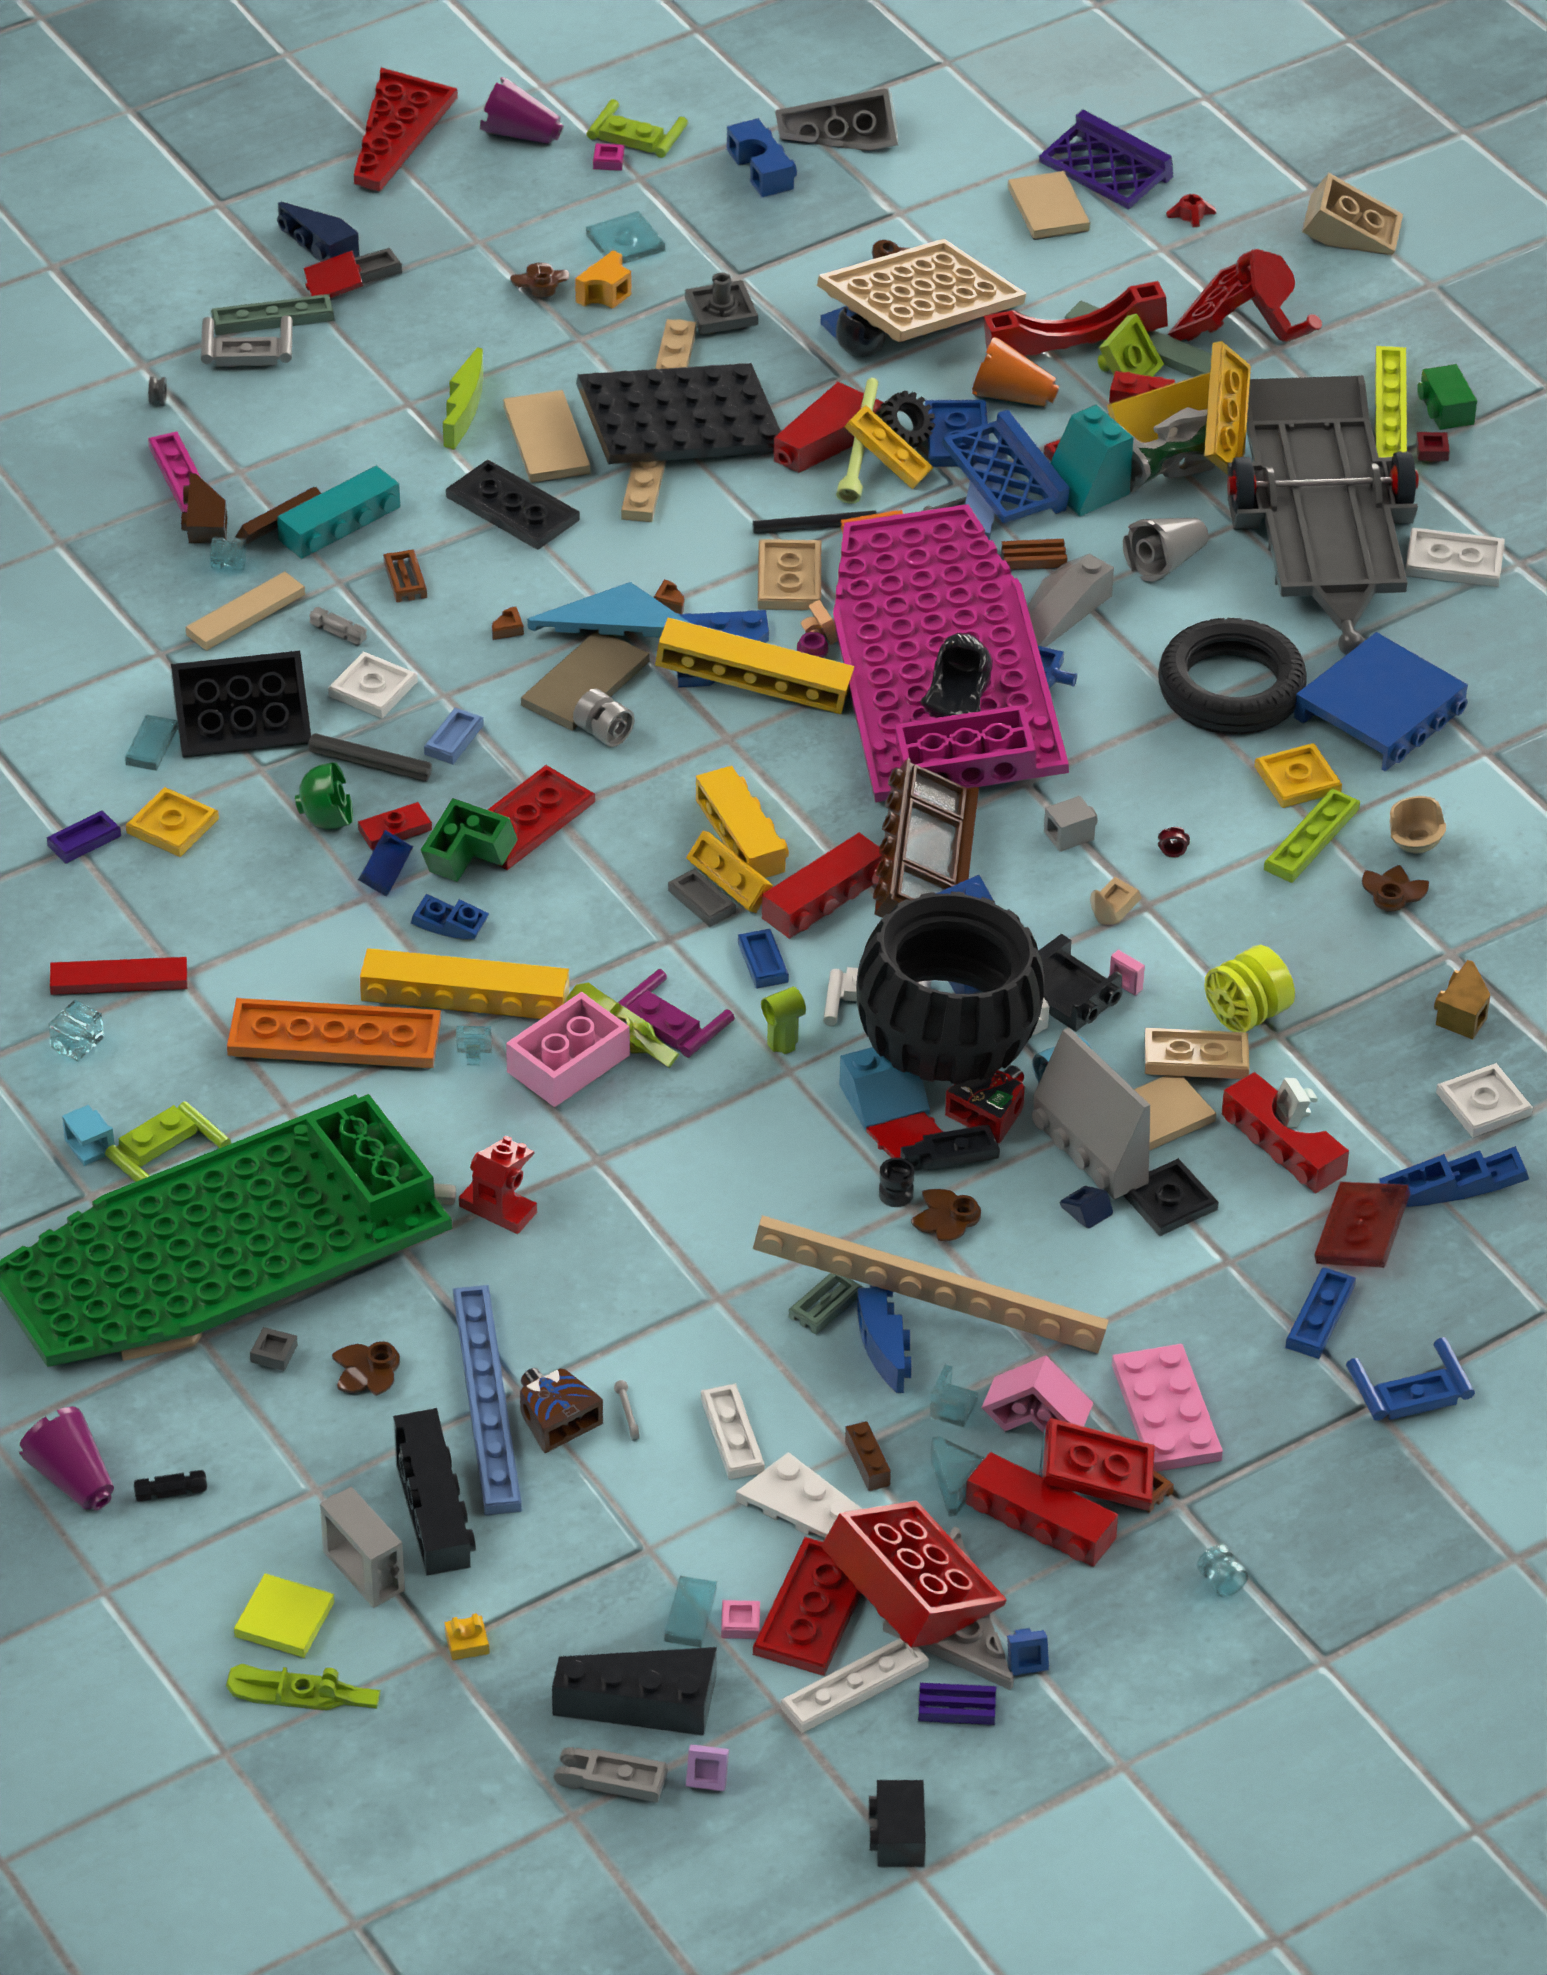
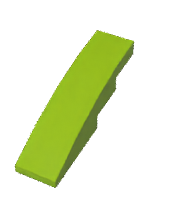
[443,347,484,450]

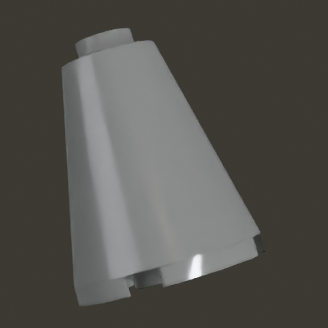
[1123,518,1208,582]

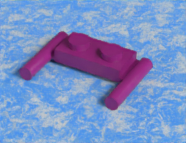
[618,969,735,1058]

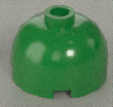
[295,762,353,829]

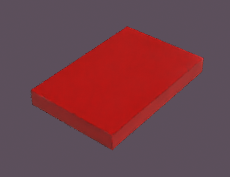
[1042,1418,1155,1511]

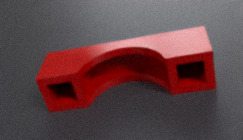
[1221,1072,1349,1194]

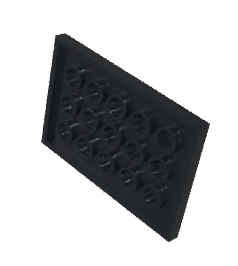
[576,363,781,464]

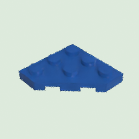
[676,610,769,688]

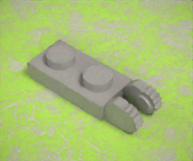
[553,1747,667,1803]

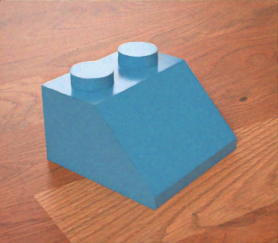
[839,1047,930,1131]

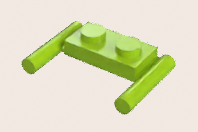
[586,99,688,158]
[105,1101,232,1182]

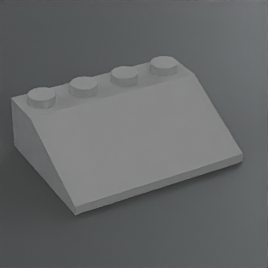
[1032,1027,1150,1199]

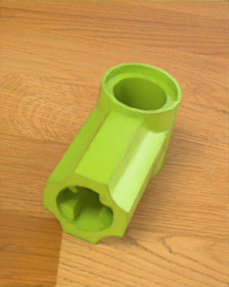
[761,986,806,1054]

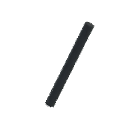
[752,510,877,533]

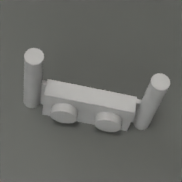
[201,316,293,367]

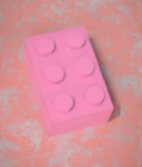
[506,992,630,1108]

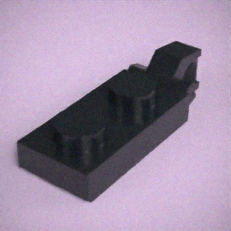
[900,1124,1000,1171]

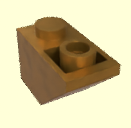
[1434,959,1490,1039]

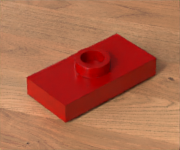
[358,802,432,850]

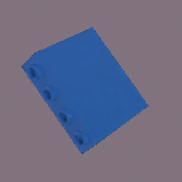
[1294,632,1468,771]

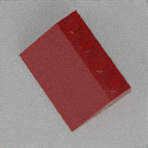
[821,1500,1007,1648]

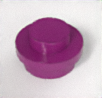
[797,632,829,658]

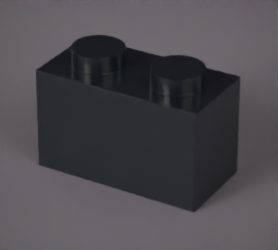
[868,1780,926,1867]

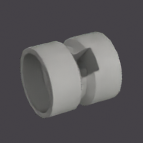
[573,689,635,747]

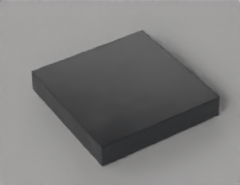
[1123,1158,1219,1236]

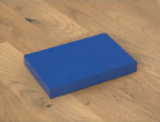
[925,400,989,467]

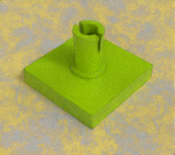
[1098,314,1164,376]

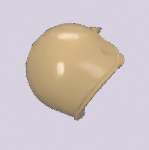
[1390,796,1446,854]

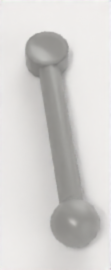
[614,1380,639,1440]

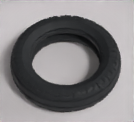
[1158,618,1307,735]

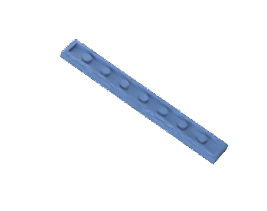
[453,1285,522,1515]

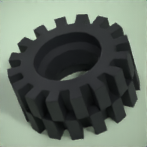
[876,391,935,448]

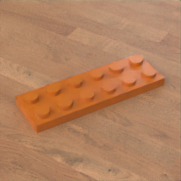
[227,998,441,1068]

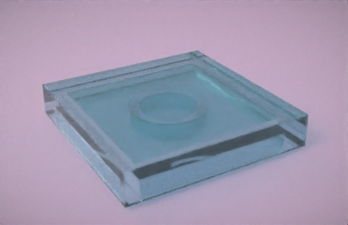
[586,211,665,264]

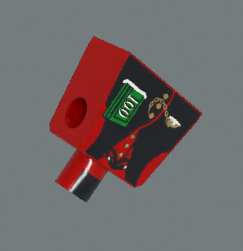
[945,1065,1025,1144]

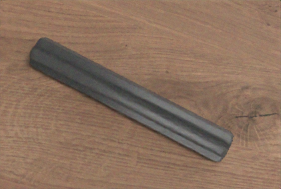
[308,733,432,781]

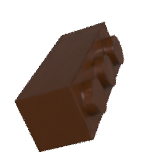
[845,1421,891,1491]

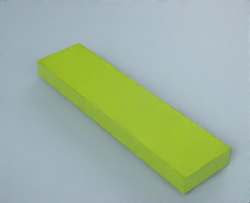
[1264,788,1360,883]

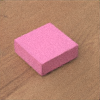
[1109,950,1145,996]
[721,1600,760,1639]

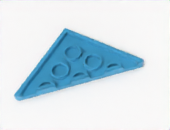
[527,582,689,638]

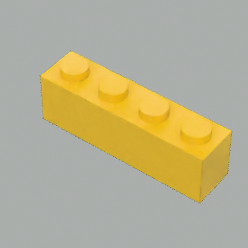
[696,765,789,878]

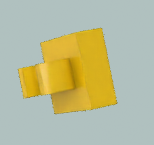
[444,1613,489,1661]

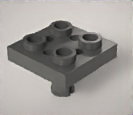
[685,272,758,335]

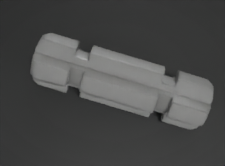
[309,607,367,645]

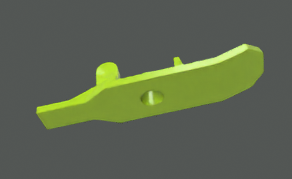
[566,982,680,1068]
[226,1663,380,1711]

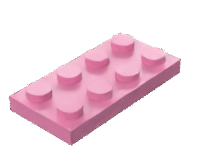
[1112,1344,1223,1472]

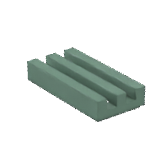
[789,1273,863,1335]

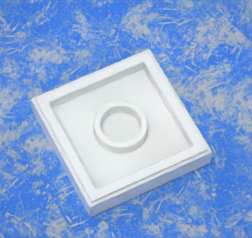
[328,651,418,719]
[1436,1063,1533,1138]

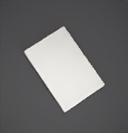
[1405,528,1505,587]

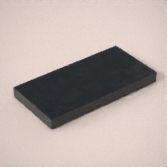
[446,459,580,550]

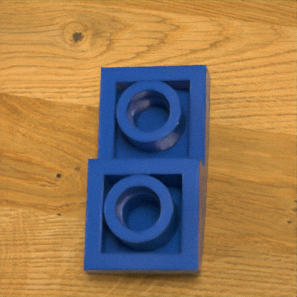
[410,893,489,939]

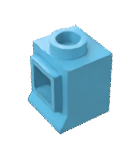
[62,1105,114,1166]

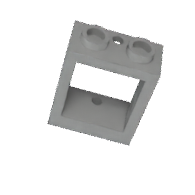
[320,1486,405,1608]

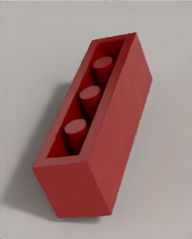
[762,832,882,939]
[966,1452,1118,1567]

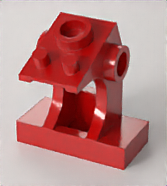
[459,1136,537,1234]

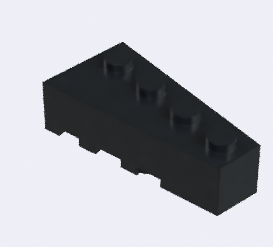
[393,1408,476,1576]
[552,1647,717,1736]

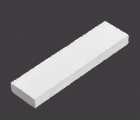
[780,1638,929,1733]

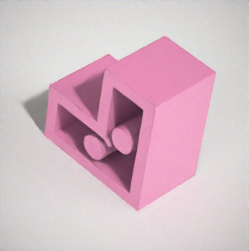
[982,1355,1093,1435]

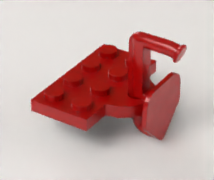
[1168,249,1322,342]

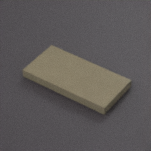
[521,630,649,731]

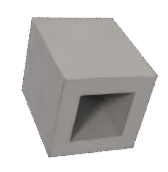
[1044,796,1098,852]

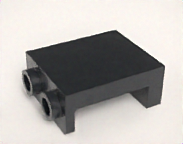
[1039,933,1122,1032]

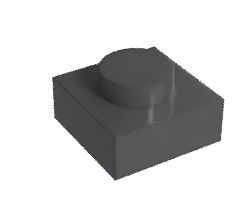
[250,1327,298,1371]

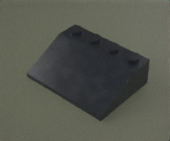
[171,650,311,758]

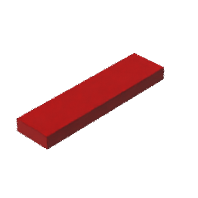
[50,957,188,995]

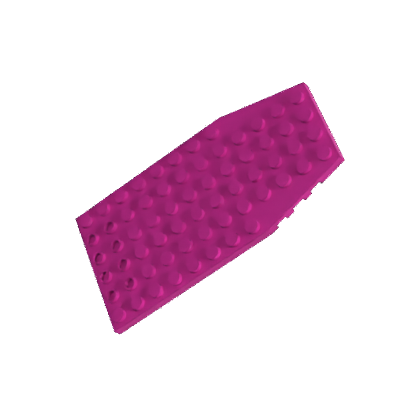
[833,504,1069,803]

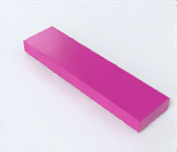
[148,432,200,512]

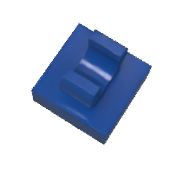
[1007,1628,1049,1676]

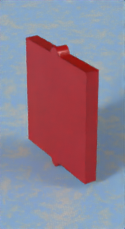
[303,251,363,298]
[866,1112,943,1158]

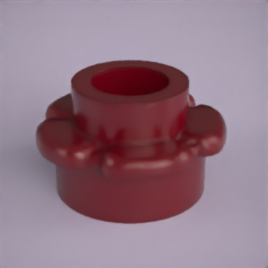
[1158,826,1190,857]

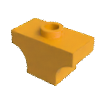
[575,250,632,309]

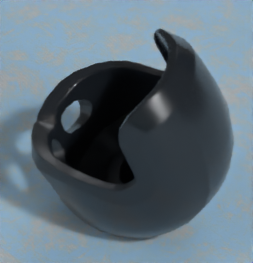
[836,307,885,357]

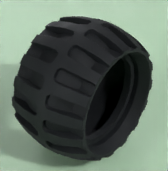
[856,891,1044,1084]

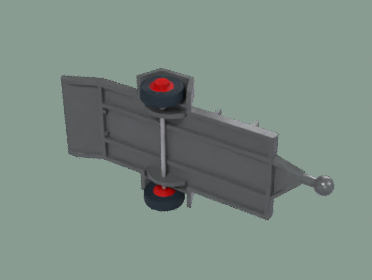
[1227,375,1419,655]

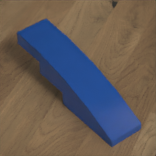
[1379,1146,1529,1208]

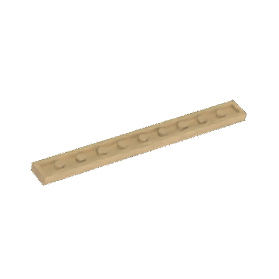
[621,319,696,522]
[753,1215,1109,1353]

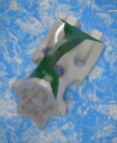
[1130,407,1215,493]

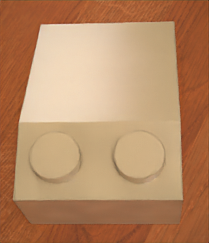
[1302,173,1403,255]

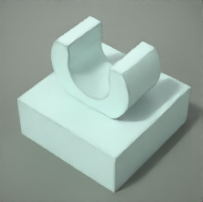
[1276,1078,1318,1127]

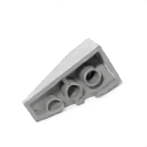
[775,88,898,151]
[1027,554,1114,647]

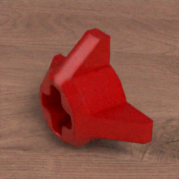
[1166,194,1216,227]

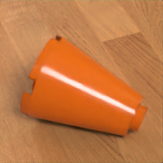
[972,337,1060,407]

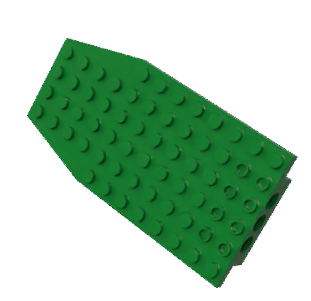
[0,1094,453,1367]

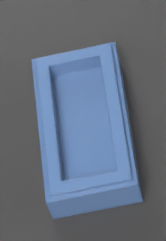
[424,708,484,764]

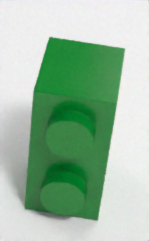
[1417,364,1477,430]

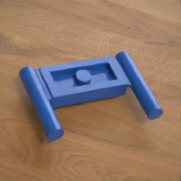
[1346,1337,1475,1421]

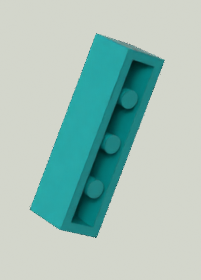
[277,465,400,559]

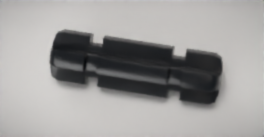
[133,1470,207,1501]

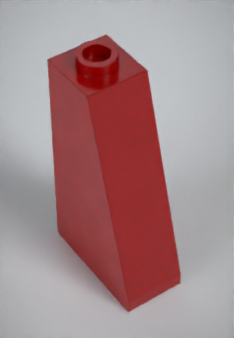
[774,382,884,473]

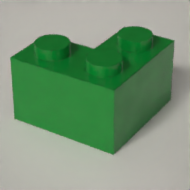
[421,798,518,882]

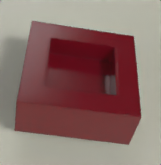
[1416,432,1450,462]

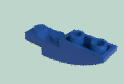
[857,1285,911,1393]

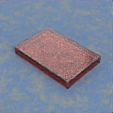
[1314,1181,1410,1268]

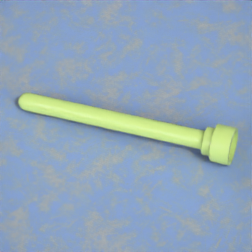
[836,378,878,504]

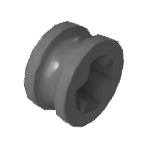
[148,376,167,405]

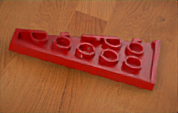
[354,67,458,191]

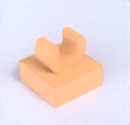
[800,599,838,645]

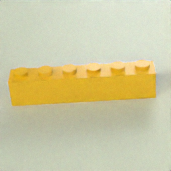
[655,618,854,714]
[360,948,569,1019]

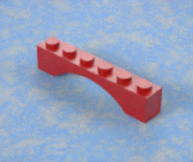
[984,281,1168,356]

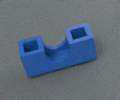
[727,118,797,198]

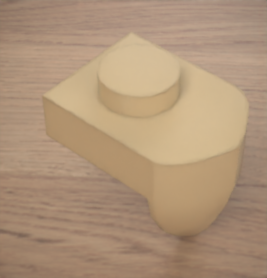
[1090,877,1142,925]

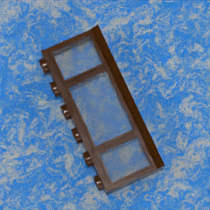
[873,758,979,918]

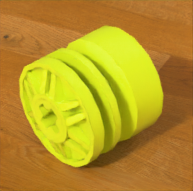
[1204,944,1295,1032]

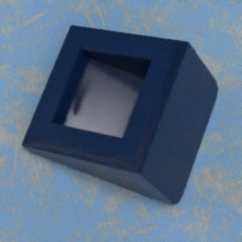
[1059,1186,1113,1228]

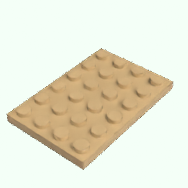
[817,239,1027,342]

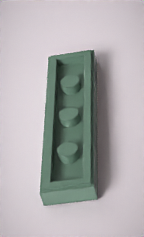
[211,294,334,335]

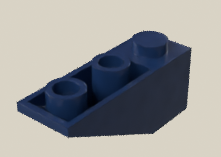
[277,201,360,262]

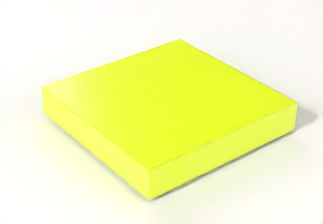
[234,1573,335,1658]

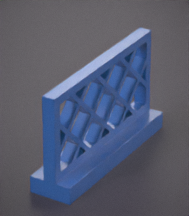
[942,410,1070,524]

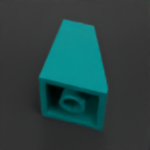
[1050,404,1134,517]

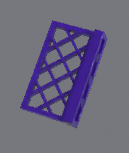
[1039,109,1173,210]

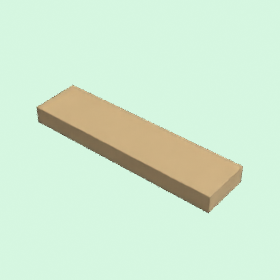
[186,571,305,651]

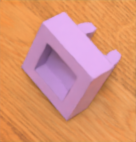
[686,1745,729,1791]

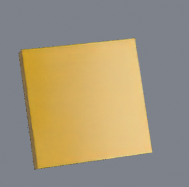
[1254,743,1342,808]
[126,787,219,857]

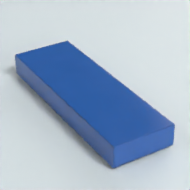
[1285,1267,1356,1359]

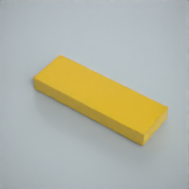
[845,405,934,490]
[686,831,773,913]

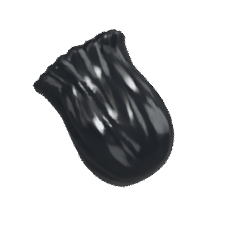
[921,632,993,718]

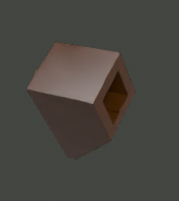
[181,473,228,544]

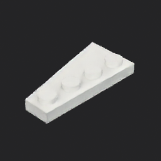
[736,1452,862,1538]

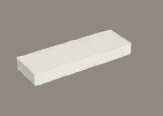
[701,1384,765,1480]

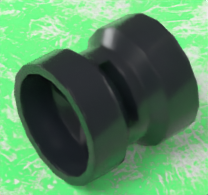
[879,1158,915,1207]

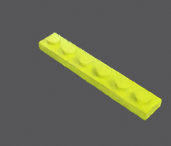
[1375,346,1407,458]

